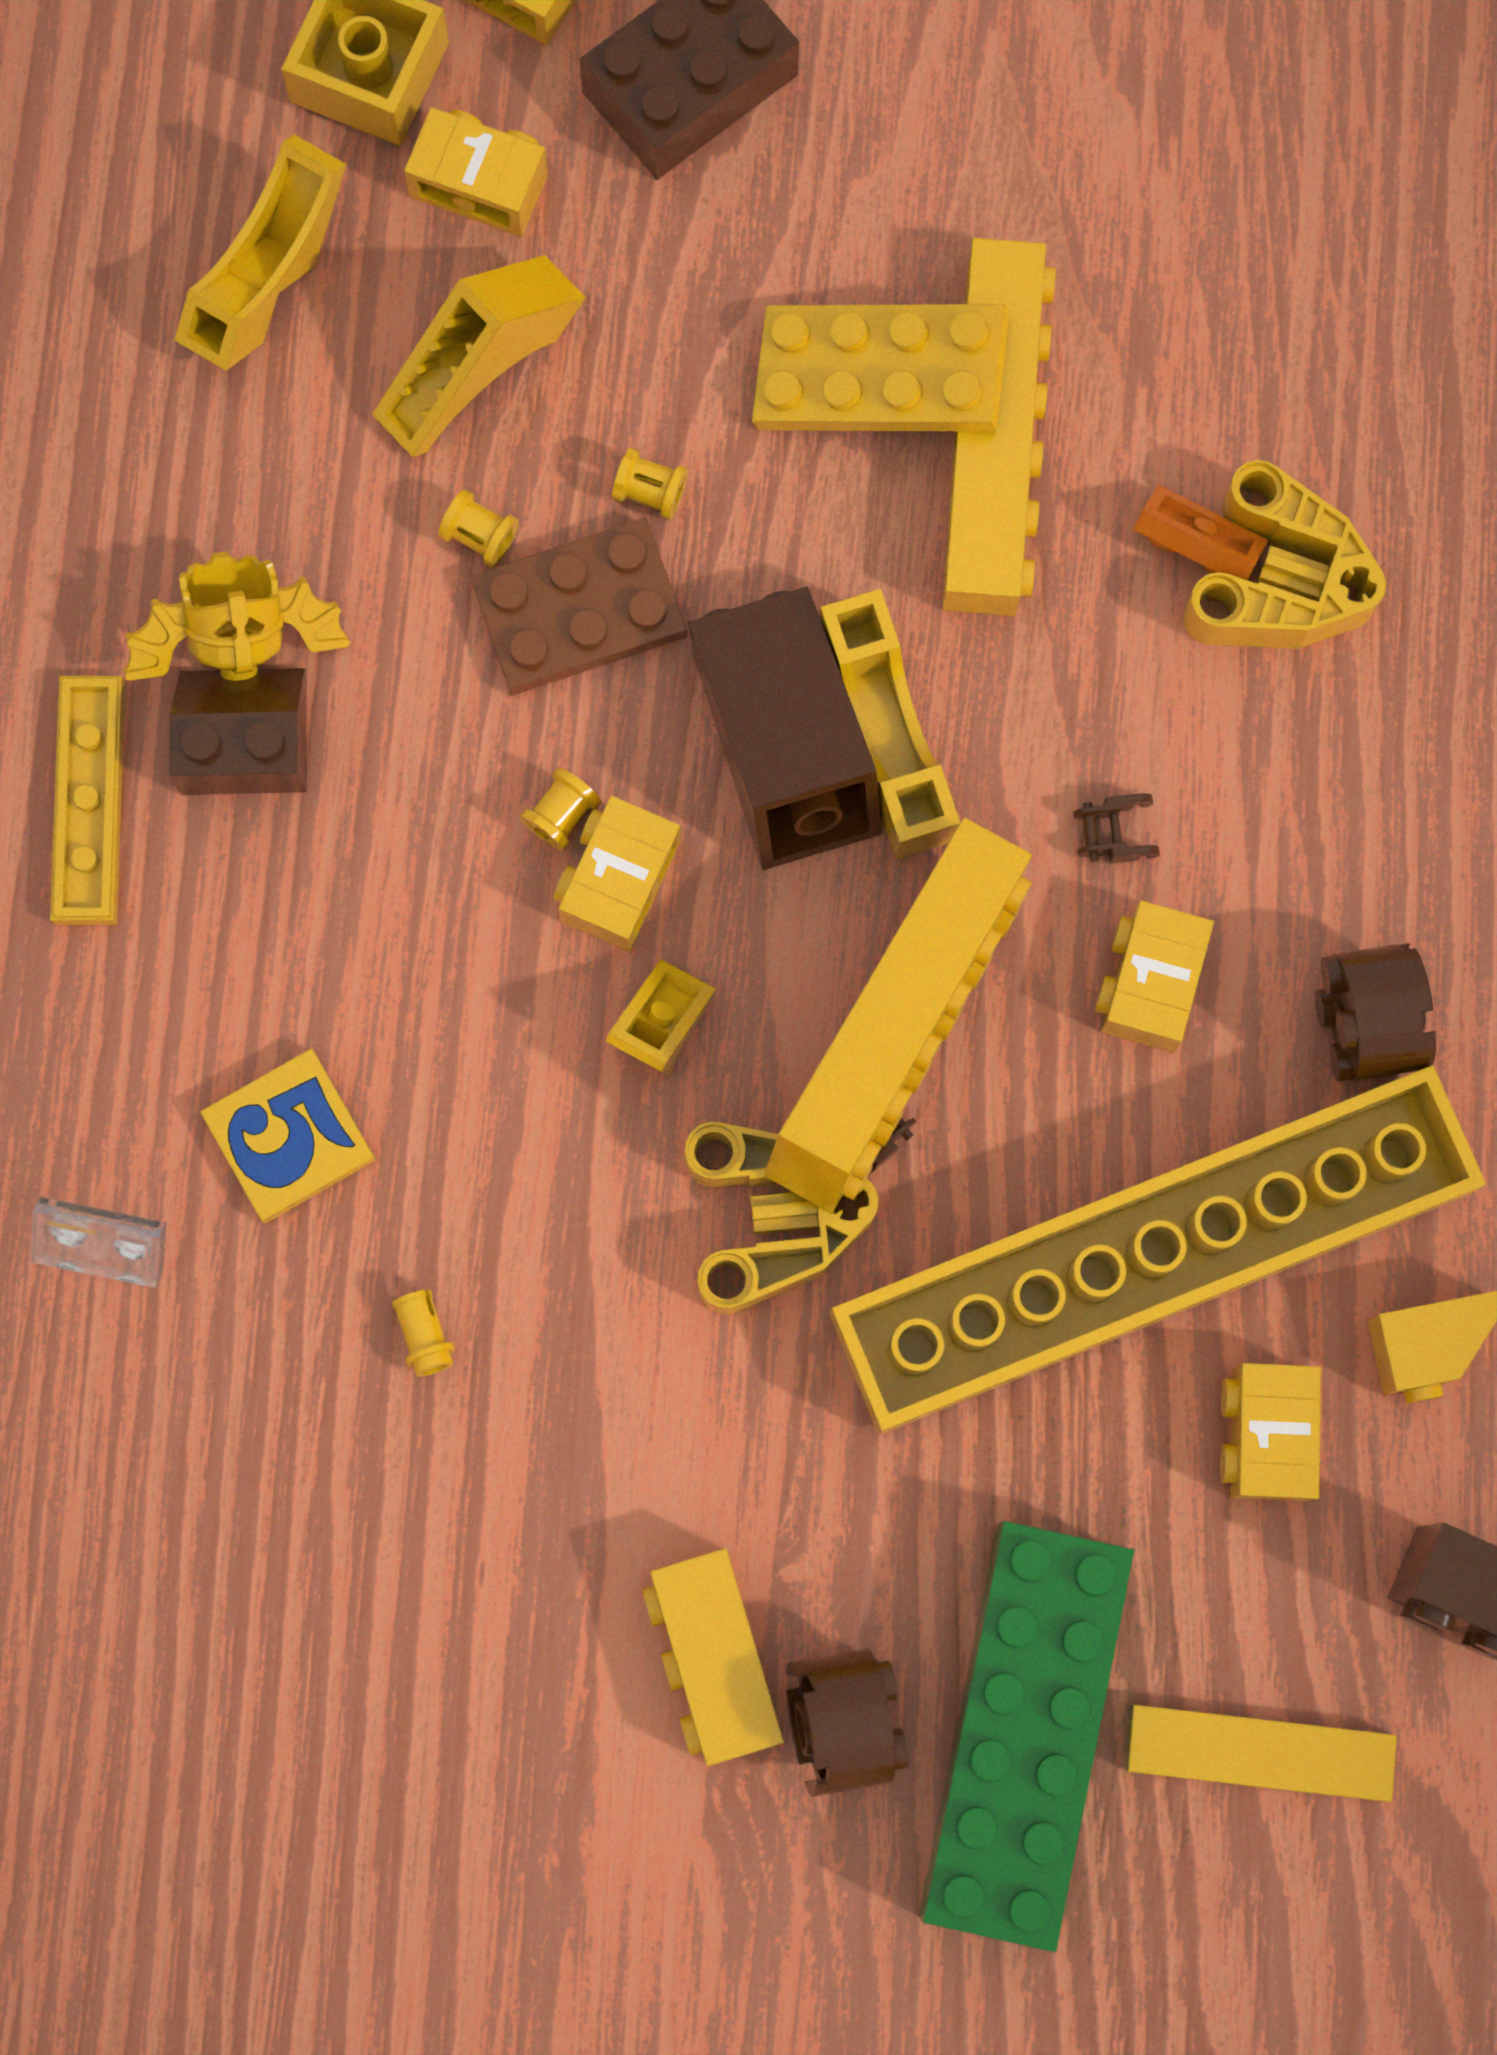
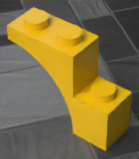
[174,134,347,371]

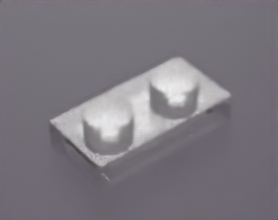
[30,1197,166,1288]

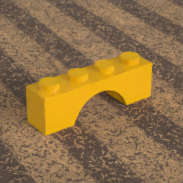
[820,588,961,860]

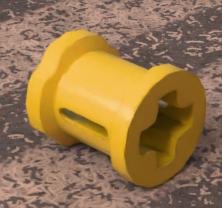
[611,447,689,520]
[438,489,519,568]
[519,767,602,851]

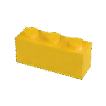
[642,1548,784,1766]

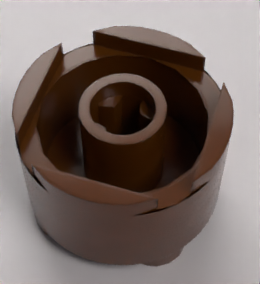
[1315,943,1436,1082]
[786,1648,909,1797]

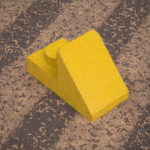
[605,959,716,1077]

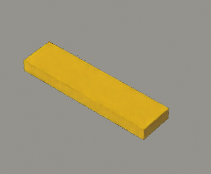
[50,676,125,925]
[1125,1704,1397,1802]

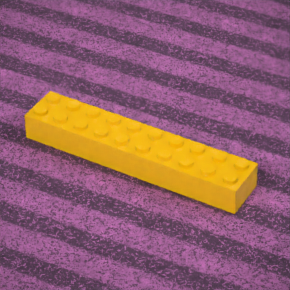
[829,1065,1487,1436]

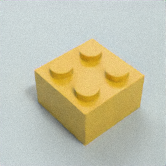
[281,0,449,146]

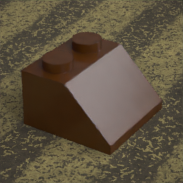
[169,668,307,795]

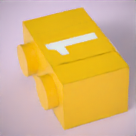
[404,107,548,237]
[553,795,681,952]
[1094,900,1214,1053]
[1220,1363,1321,1502]

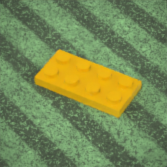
[752,304,1010,432]

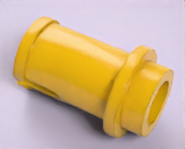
[392,1289,456,1377]

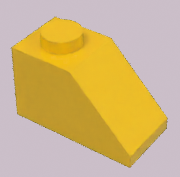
[1367,1291,1497,1404]

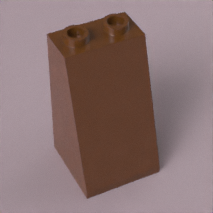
[688,586,882,870]

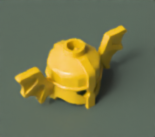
[123,551,350,681]

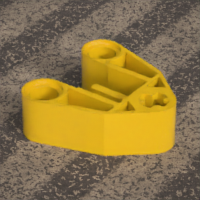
[1183,460,1386,649]
[685,1122,879,1315]

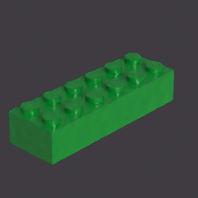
[918,1521,1134,1953]

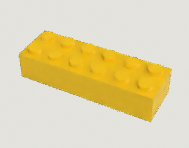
[764,817,1033,1214]

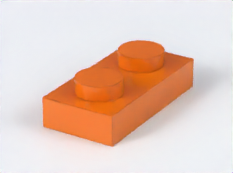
[1133,484,1268,580]

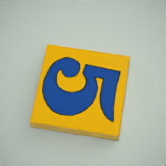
[200,1048,376,1224]

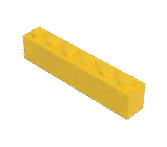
[942,238,1056,616]

